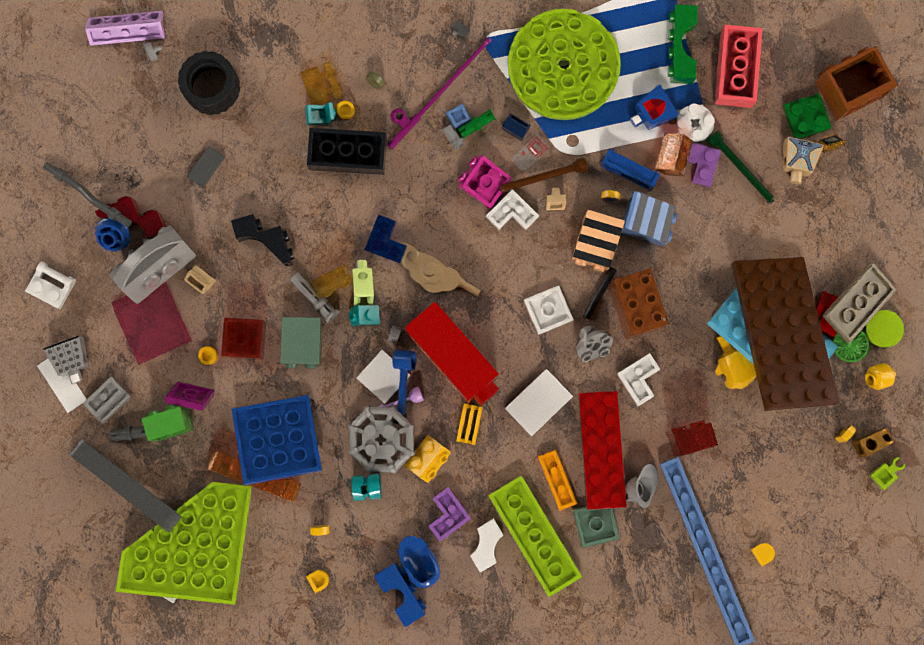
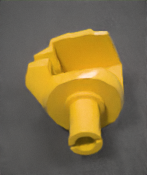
[715,335,756,389]

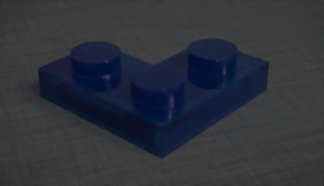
[364,215,407,264]

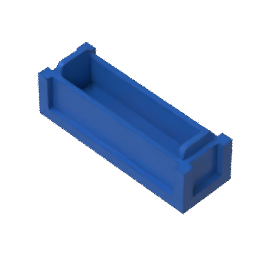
[600,148,660,191]

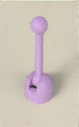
[379,386,424,407]

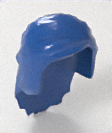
[398,535,441,588]

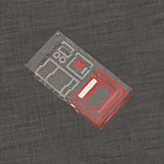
[510,133,551,173]

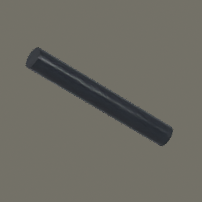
[583,267,617,320]

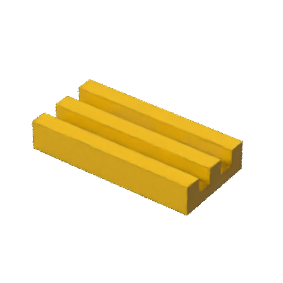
[456,403,483,445]

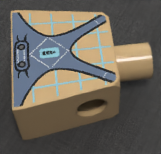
[782,137,824,184]

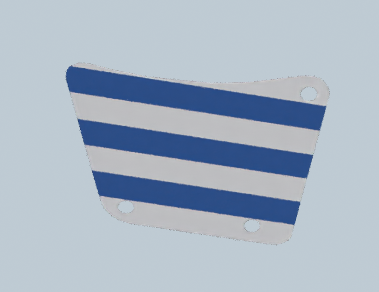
[485,0,703,155]

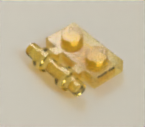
[300,62,342,105]

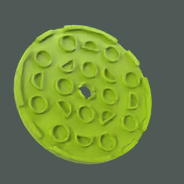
[508,9,621,120]

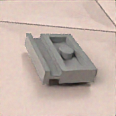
[83,377,132,424]

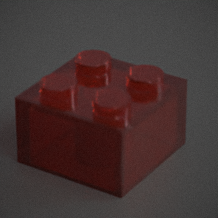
[221,318,266,360]
[667,420,718,456]

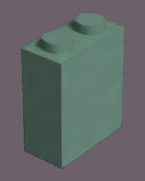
[280,317,323,369]

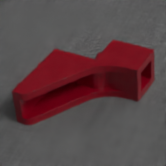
[95,196,166,239]

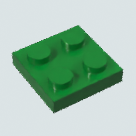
[782,93,832,139]

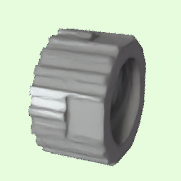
[388,325,402,344]

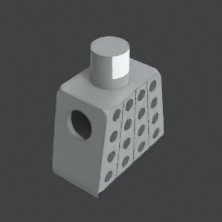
[43,335,89,384]

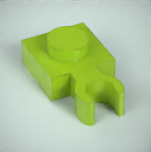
[869,457,905,490]

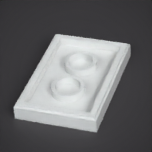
[505,369,573,436]

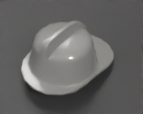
[626,464,658,508]

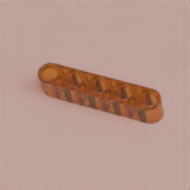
[206,450,301,502]

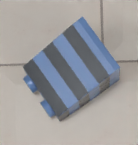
[621,191,677,246]

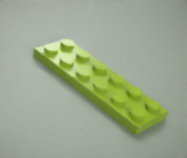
[488,475,582,597]

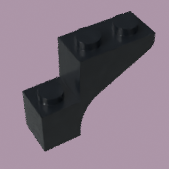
[231,214,295,266]

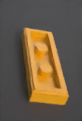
[537,449,577,511]

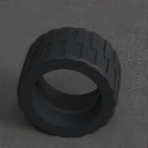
[178,51,240,115]

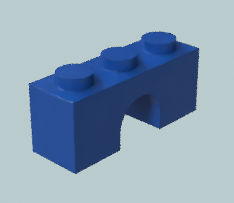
[374,562,427,627]

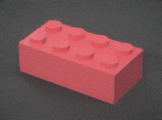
[714,25,763,108]

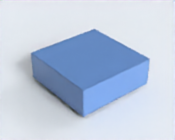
[446,104,471,130]

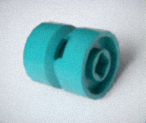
[351,474,382,501]

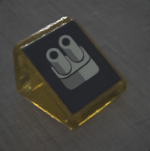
[819,135,846,153]

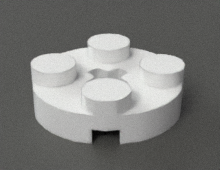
[676,104,715,142]

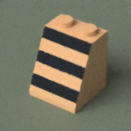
[571,210,625,272]

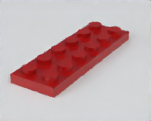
[578,391,627,510]

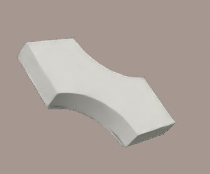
[470,518,504,573]

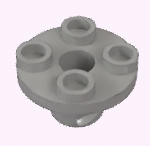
[576,326,613,362]

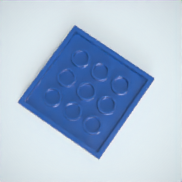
[231,395,322,486]

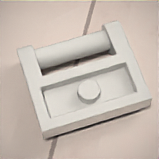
[25,261,76,310]

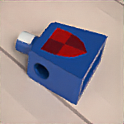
[630,84,679,130]

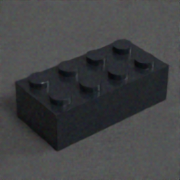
[307,128,387,175]

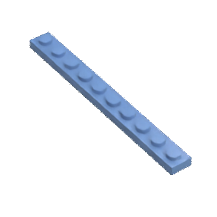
[659,457,755,645]

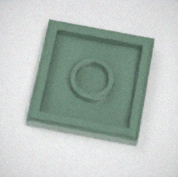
[572,506,620,548]

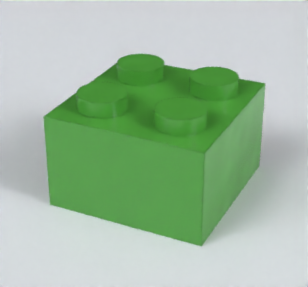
[141,405,194,442]

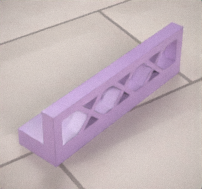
[85,11,165,46]

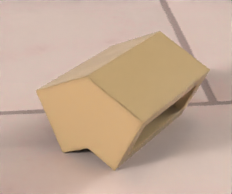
[184,265,216,294]

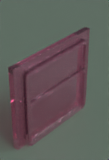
[111,281,192,365]

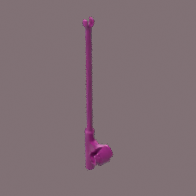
[387,38,491,150]

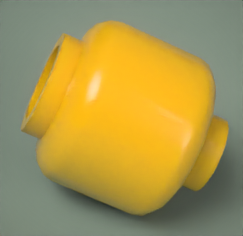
[865,363,896,390]

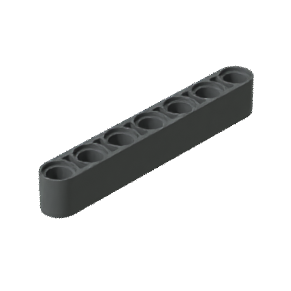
[68,439,182,533]

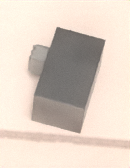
[451,20,470,40]

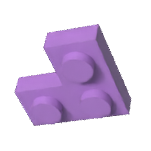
[679,140,721,188]
[429,487,471,542]

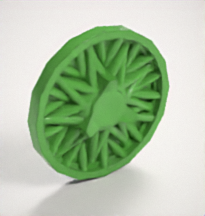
[833,330,869,362]

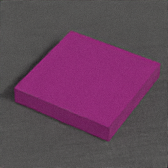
[165,381,215,411]

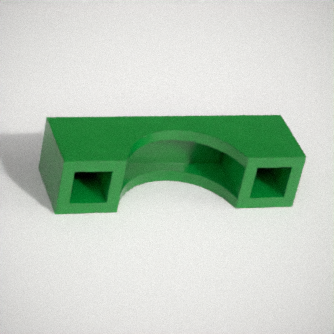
[667,4,698,84]

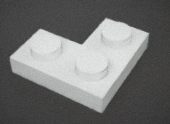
[486,189,539,230]
[617,353,660,407]

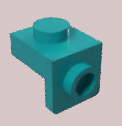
[305,102,336,126]
[348,305,380,327]

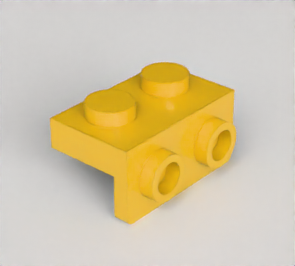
[404,434,451,483]

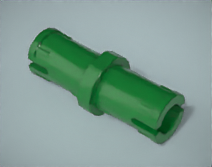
[458,109,496,139]

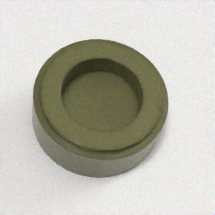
[366,72,385,90]

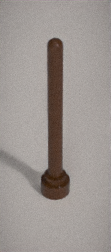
[499,157,588,192]

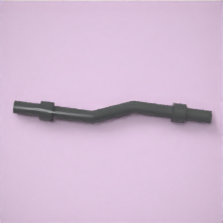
[43,162,132,227]

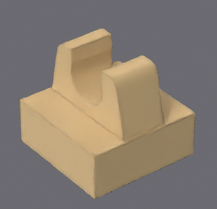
[546,188,566,210]

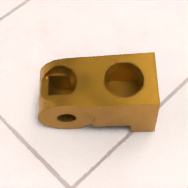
[851,427,894,458]

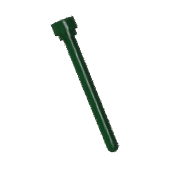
[707,130,774,203]

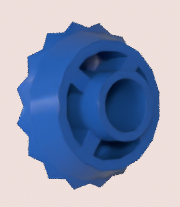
[95,218,131,252]

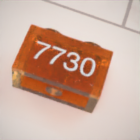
[655,133,693,176]

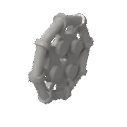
[347,405,415,474]

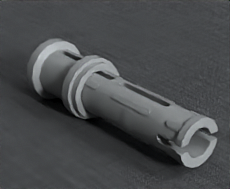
[290,272,340,323]

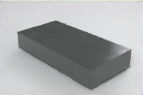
[187,146,225,188]

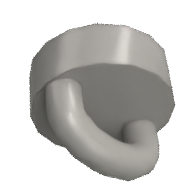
[143,42,163,62]

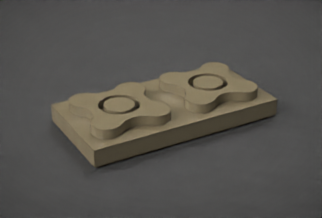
[822,262,897,343]

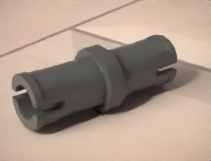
[110,426,146,442]

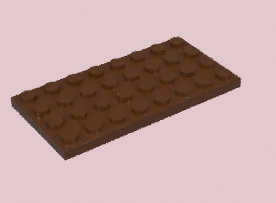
[731,257,840,411]

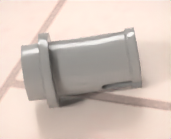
[442,125,464,150]

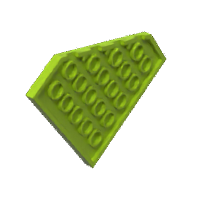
[116,482,252,605]

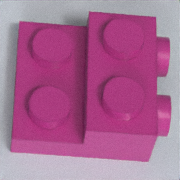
[457,155,512,209]

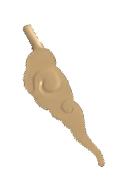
[367,226,481,297]

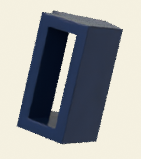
[502,114,531,141]

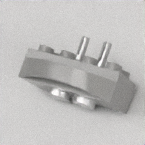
[109,225,196,304]

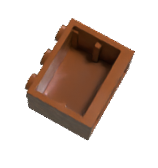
[815,46,898,121]
[608,268,669,340]

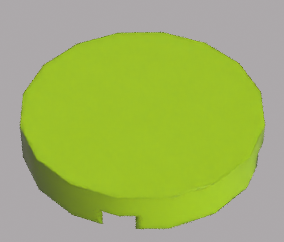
[864,310,904,348]

